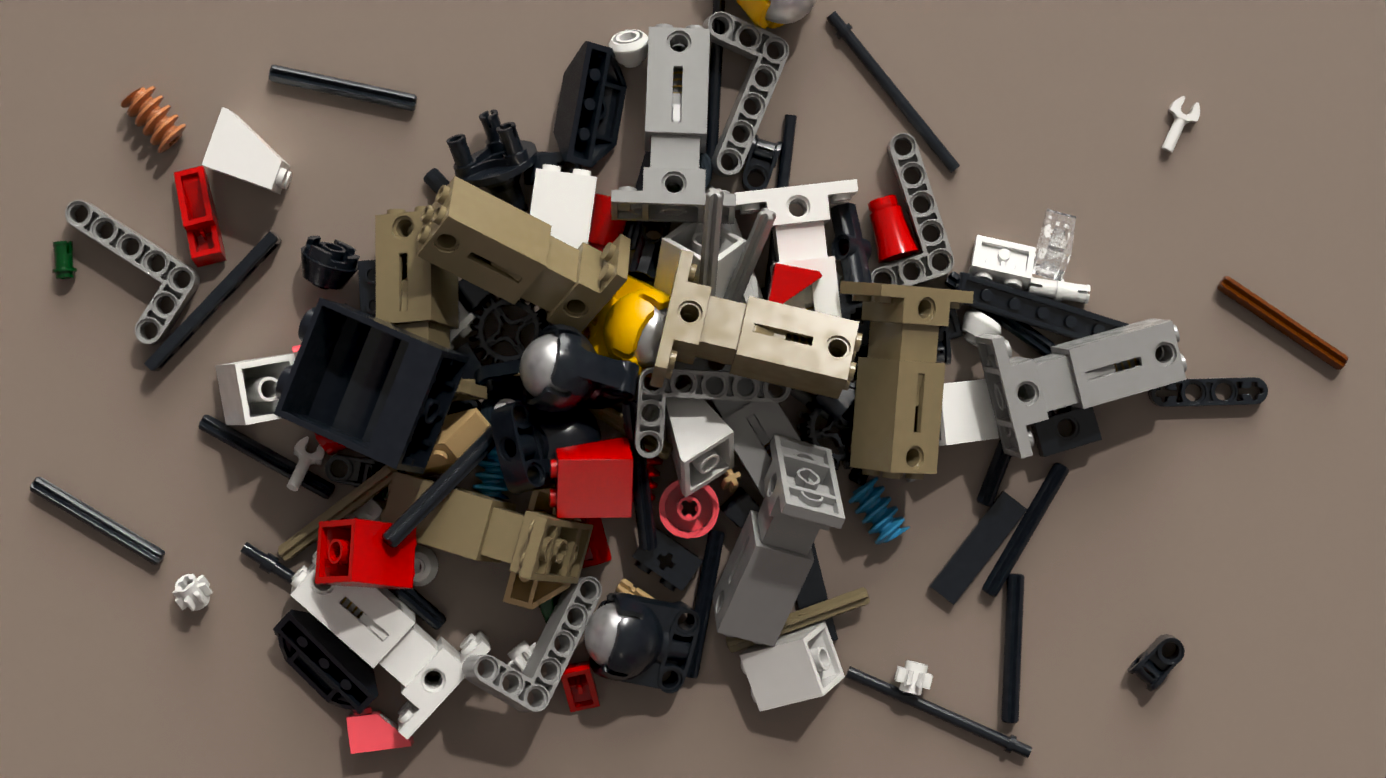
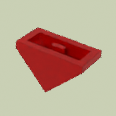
[768,263,822,304]
[561,660,600,712]

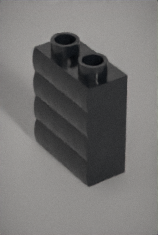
[274,298,469,474]

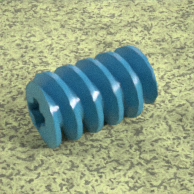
[472,446,509,499]
[848,477,910,545]

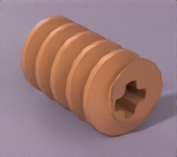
[121,86,186,153]

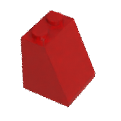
[549,437,633,518]
[315,518,417,589]

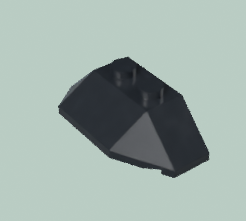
[553,41,627,168]
[273,609,379,714]

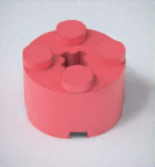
[659,479,720,539]

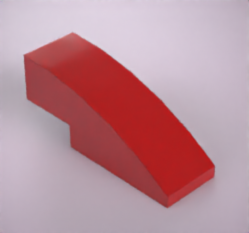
[174,165,227,268]

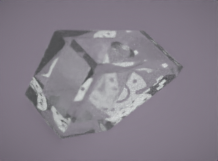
[1032,209,1076,281]

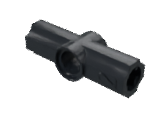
[628,192,673,282]
[830,202,872,296]

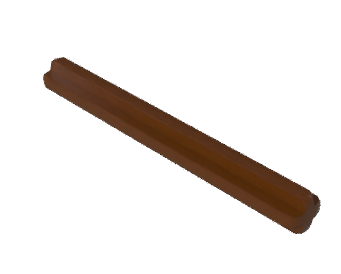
[1217,276,1348,370]

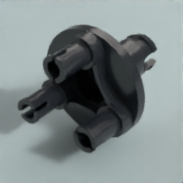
[446,109,538,212]

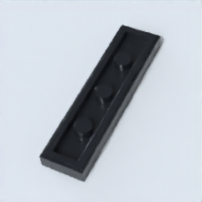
[929,491,1027,605]

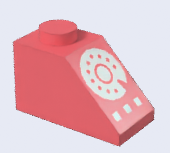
[346,707,414,754]

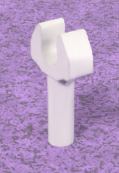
[1161,96,1200,153]
[287,436,325,491]

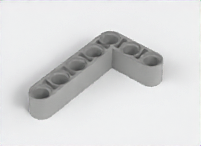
[702,11,789,177]
[870,133,955,286]
[65,200,200,345]
[634,367,791,458]
[462,576,602,712]

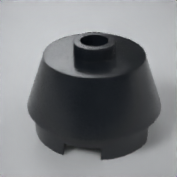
[301,236,360,290]

